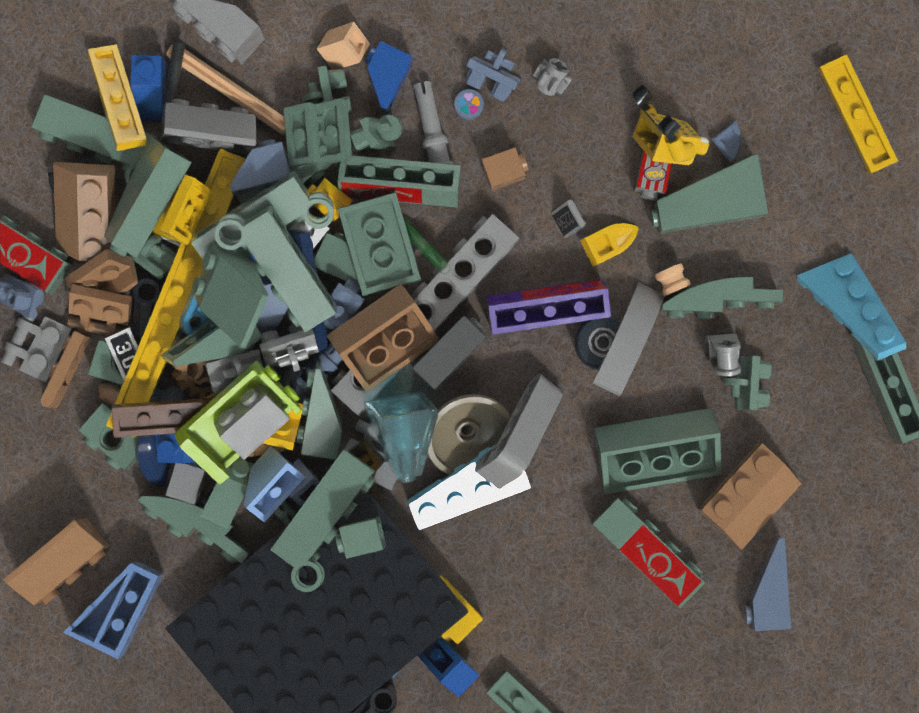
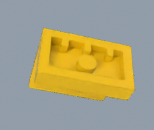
[151,175,212,245]

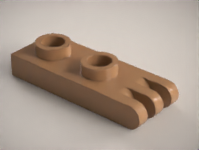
[41,331,92,408]

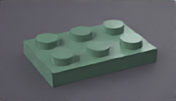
[338,192,421,297]

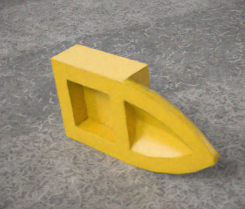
[580,223,639,267]

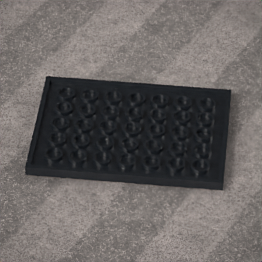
[165,491,469,713]

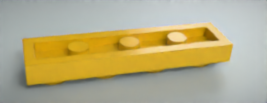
[87,44,147,151]
[818,54,898,175]

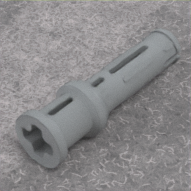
[413,81,454,165]

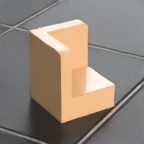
[317,22,370,70]

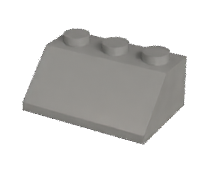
[160,99,256,154]

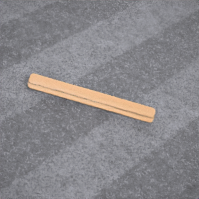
[166,44,286,136]

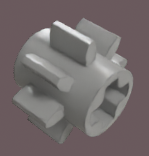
[533,58,572,96]

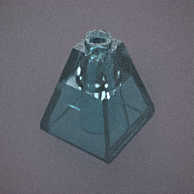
[364,392,438,482]

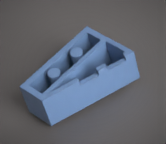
[63,561,164,659]

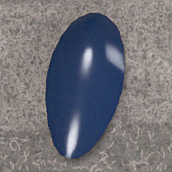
[135,435,169,487]

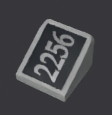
[552,199,586,238]

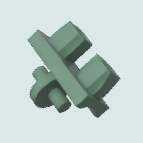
[301,66,352,115]
[350,115,403,151]
[126,234,176,280]
[722,356,772,410]

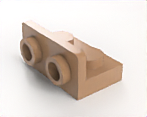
[66,249,138,295]

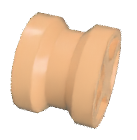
[655,263,691,297]

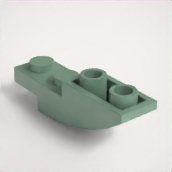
[660,277,783,319]
[138,496,252,564]

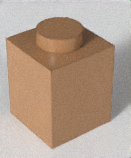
[481,147,529,191]

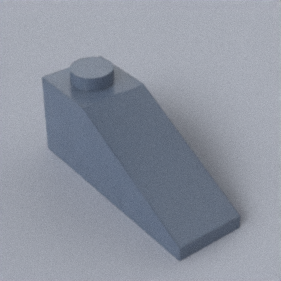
[744,537,791,631]

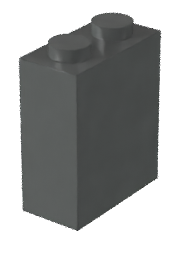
[413,316,486,391]

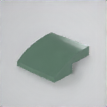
[284,99,352,167]

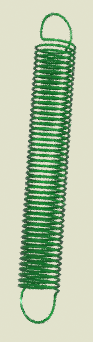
[403,216,450,274]

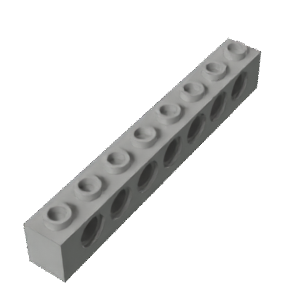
[331,214,519,416]

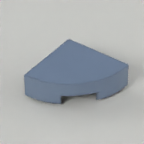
[711,121,741,163]
[150,386,186,402]

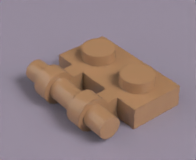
[67,284,132,338]

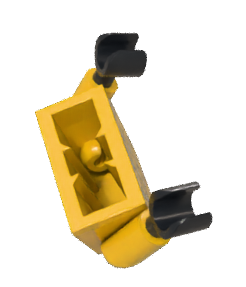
[632,84,709,165]

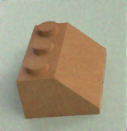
[53,162,115,261]
[326,284,440,392]
[697,443,801,550]
[3,518,109,605]

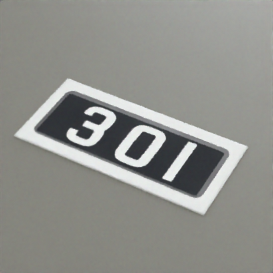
[105,327,138,380]

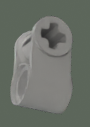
[705,333,741,376]

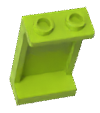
[174,360,302,485]

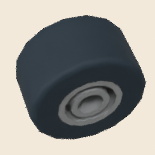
[574,317,621,370]

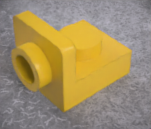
[307,178,353,222]
[263,403,303,450]

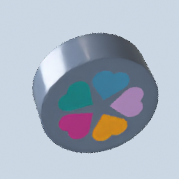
[454,89,484,120]

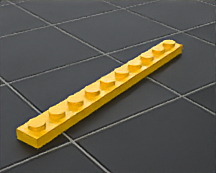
[106,149,246,438]

